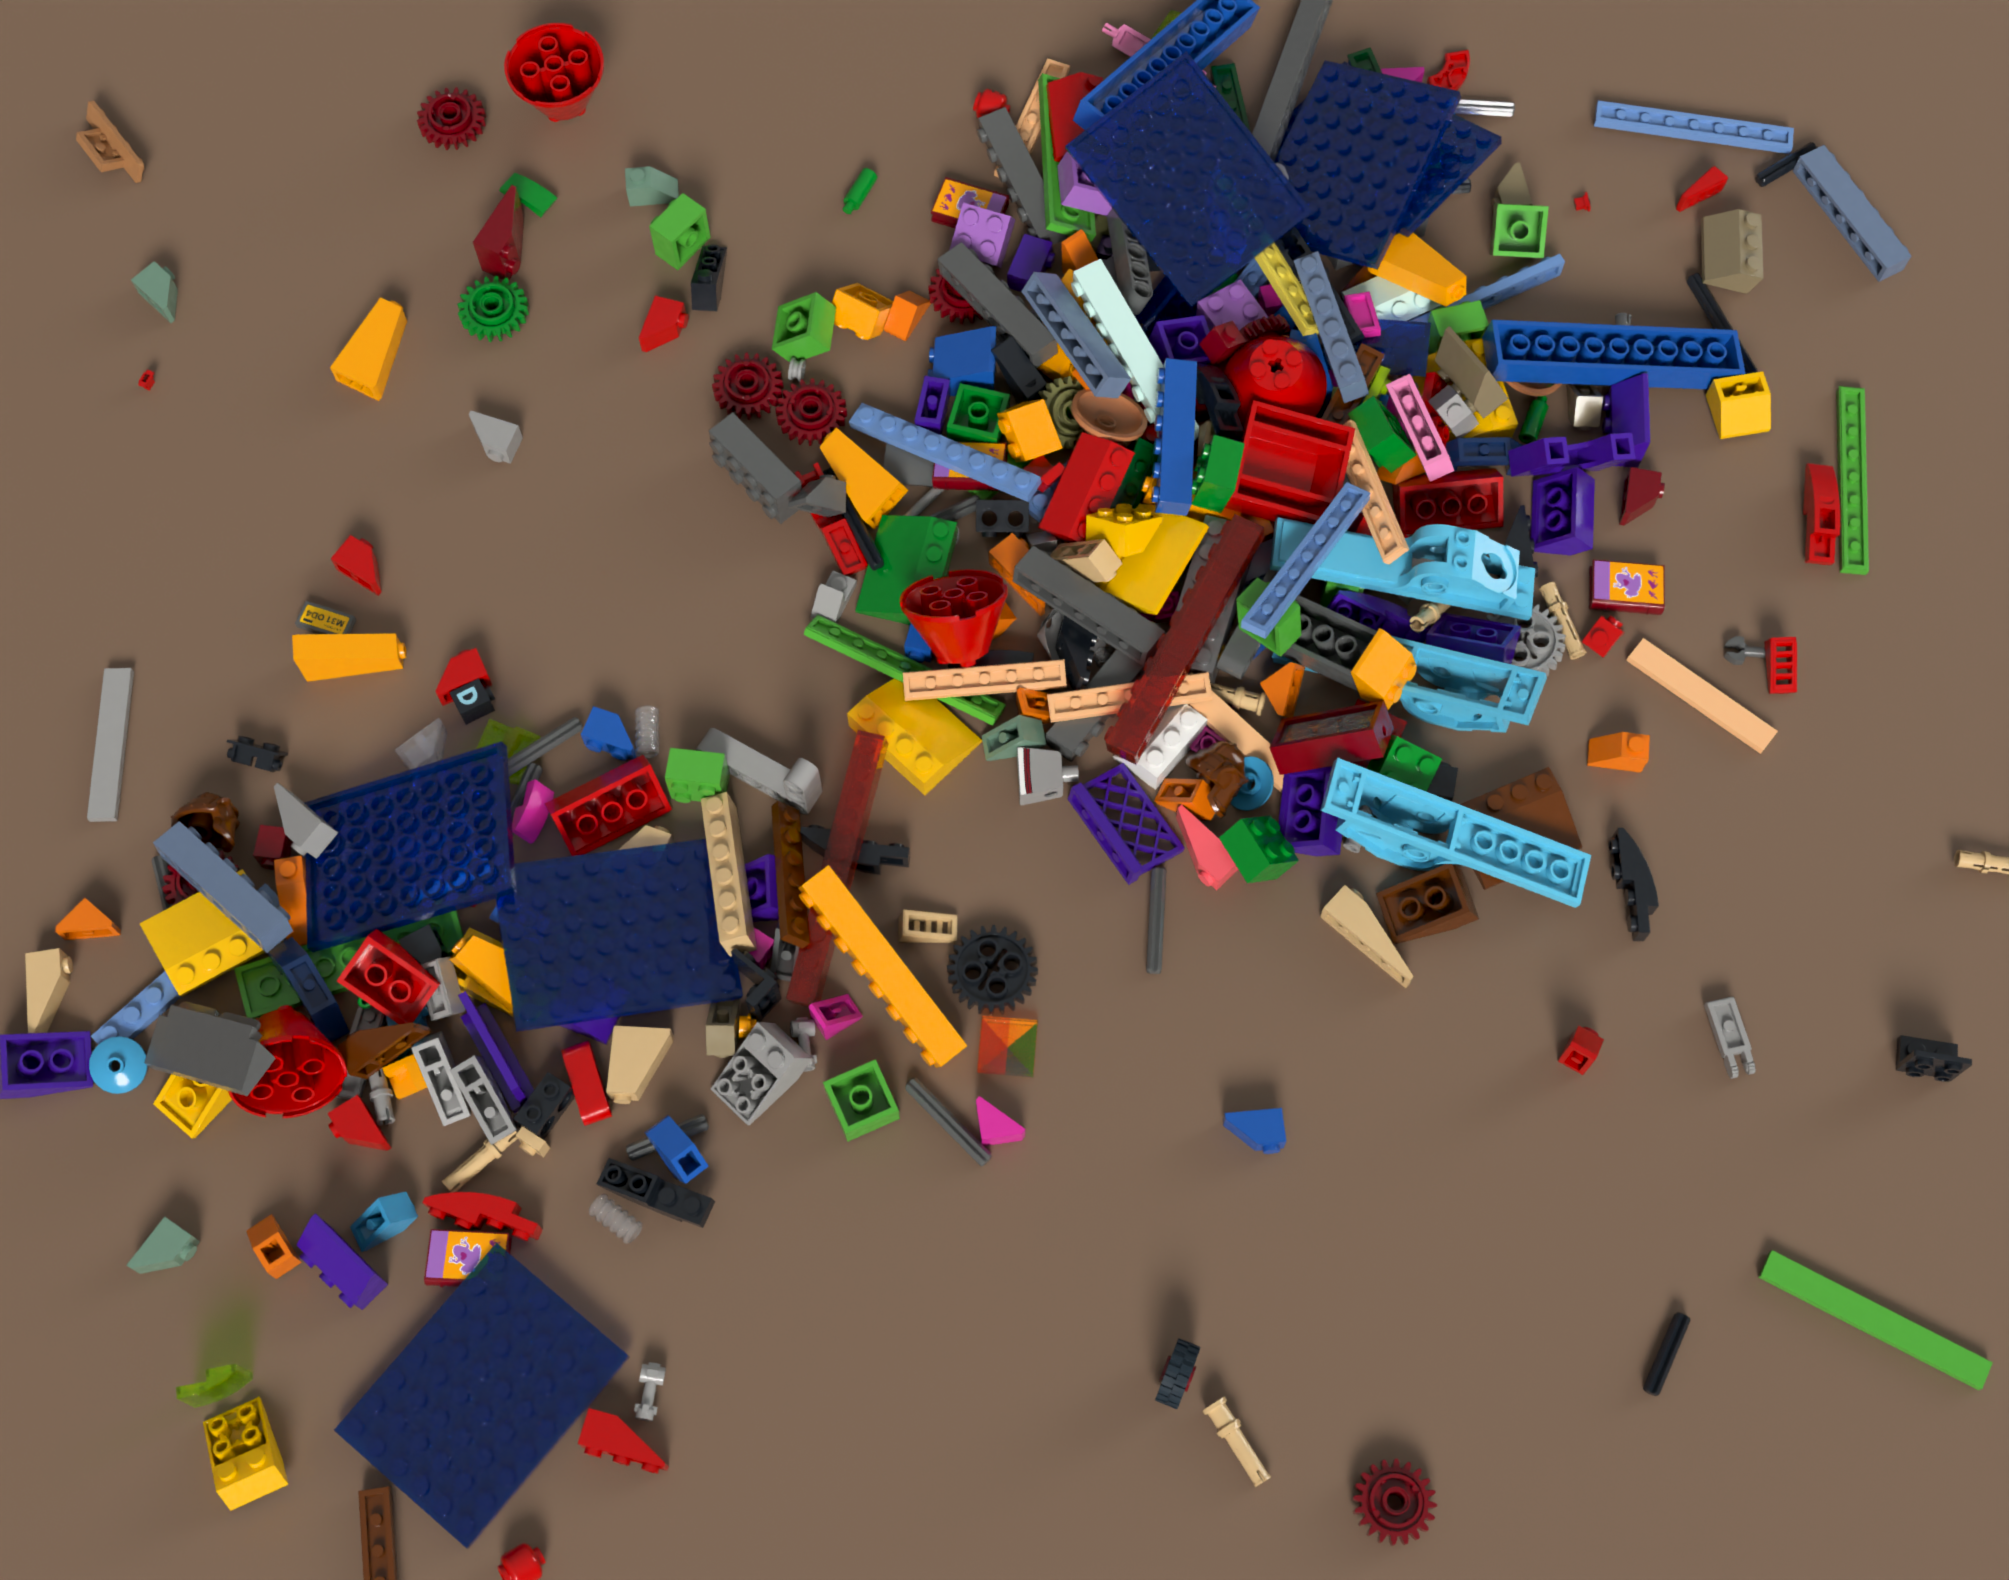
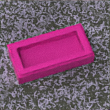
[1344,292,1381,338]

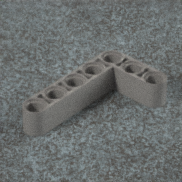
[696,728,823,815]

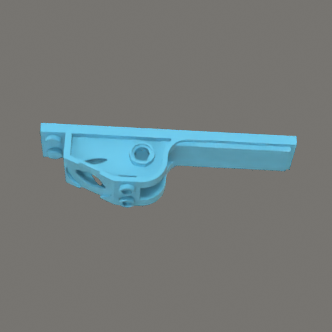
[1270,517,1535,620]
[1272,636,1547,733]
[1321,758,1591,908]

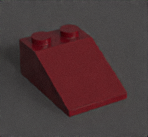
[473,185,525,280]

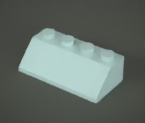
[1340,276,1441,339]

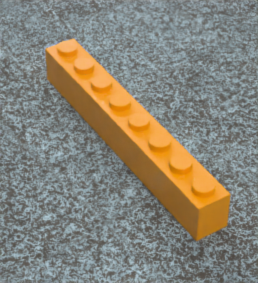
[798,865,967,1068]

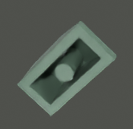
[625,166,679,207]
[131,261,178,323]
[982,715,1046,761]
[127,1216,200,1274]

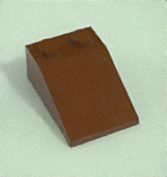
[1376,864,1479,944]

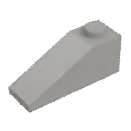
[274,783,338,859]
[411,1031,471,1126]
[450,1055,517,1145]

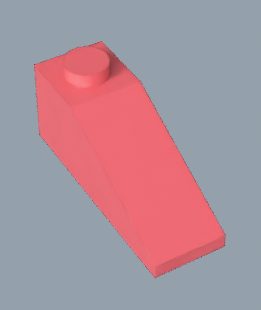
[1176,804,1238,891]

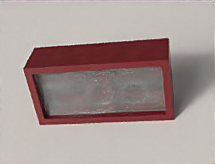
[1269,700,1394,775]

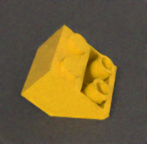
[1706,371,1771,439]
[1086,504,1162,557]

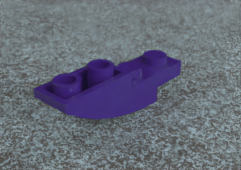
[1327,590,1431,643]

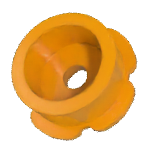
[739,1013,756,1038]

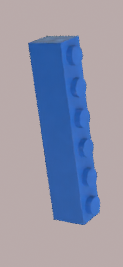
[1151,358,1197,516]

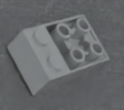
[711,1022,813,1125]

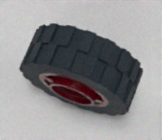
[1155,1338,1201,1409]

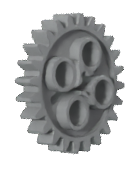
[1486,604,1566,677]

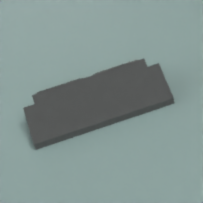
[144,1001,276,1096]

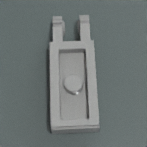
[1704,997,1756,1079]

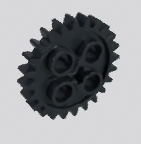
[947,925,1038,1016]

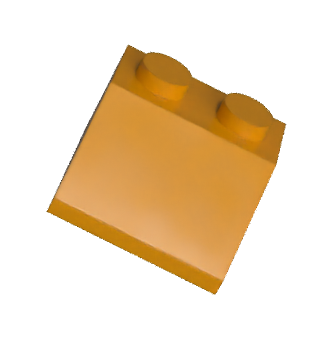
[831,283,893,340]
[997,399,1063,462]
[1351,628,1417,710]

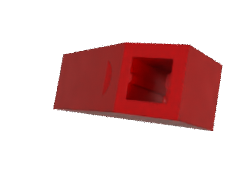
[577,1408,669,1474]

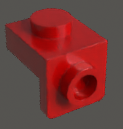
[1582,615,1625,658]

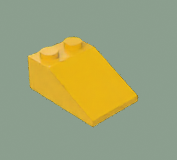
[153,1074,232,1138]

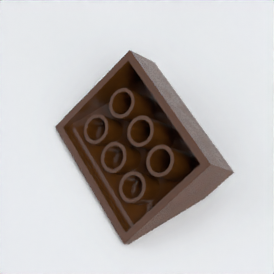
[1460,767,1582,890]

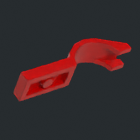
[794,462,868,576]

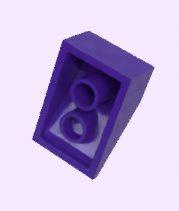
[0,1031,93,1099]

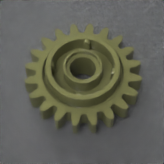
[1038,376,1091,449]

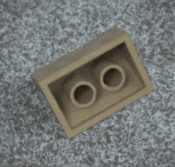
[1701,209,1763,294]
[1435,326,1509,419]

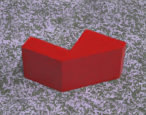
[1023,456,1065,493]

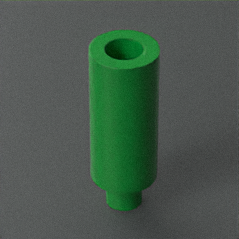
[843,168,878,214]
[1518,396,1549,444]

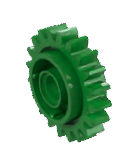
[457,276,529,342]

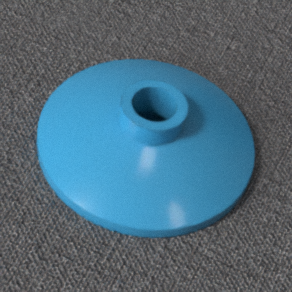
[1231,756,1274,811]
[89,1036,148,1094]

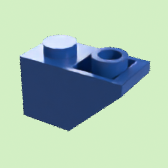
[581,706,637,761]
[644,1115,709,1184]

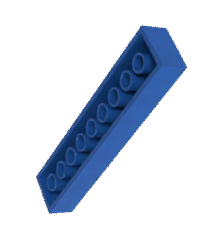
[1073,0,1260,151]
[1482,320,1745,389]

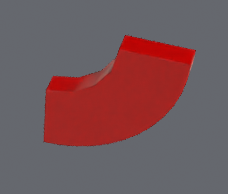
[1427,50,1470,98]

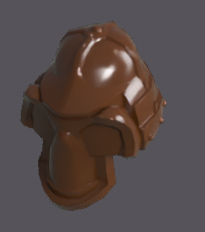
[1185,740,1249,819]
[171,792,240,853]

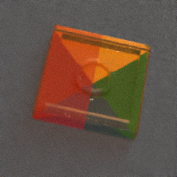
[977,1016,1038,1077]

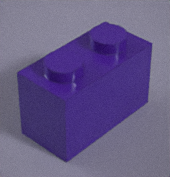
[1007,234,1055,292]
[915,376,951,435]

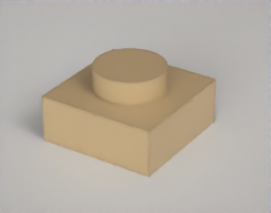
[515,1126,550,1158]

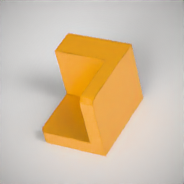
[382,1054,427,1099]

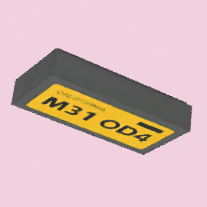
[295,601,356,634]

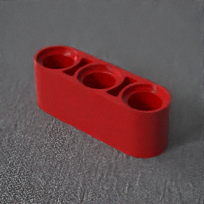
[561,1040,613,1126]

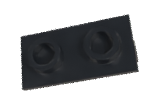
[227,736,288,773]

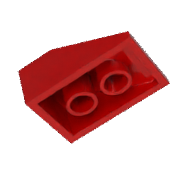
[337,929,440,1024]

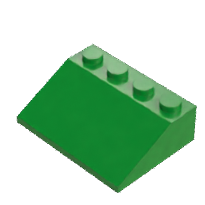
[855,515,958,625]

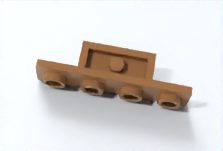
[76,100,144,183]

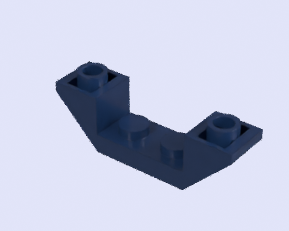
[1446,437,1523,475]
[268,937,350,1043]

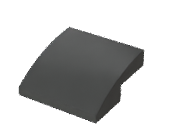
[883,443,934,487]

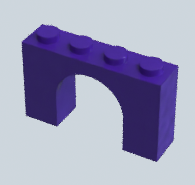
[1508,433,1636,477]

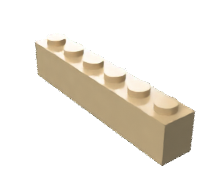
[701,792,757,957]

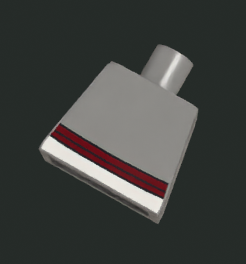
[1017,747,1079,805]

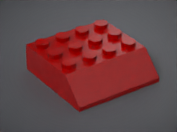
[1225,400,1355,524]

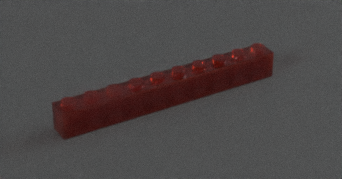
[1104,514,1264,765]
[786,730,889,1007]

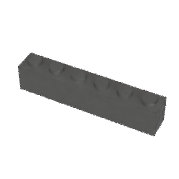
[977,107,1067,245]
[938,242,1058,368]
[1012,546,1165,667]
[1046,632,1168,762]

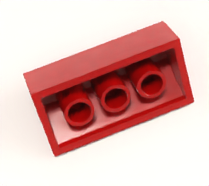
[1046,72,1112,162]
[1038,432,1135,543]
[1393,468,1503,534]
[545,755,672,859]

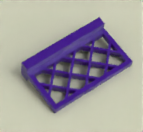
[1068,763,1185,885]
[458,991,534,1113]

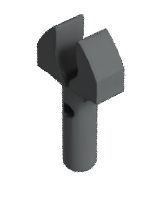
[1724,636,1766,665]

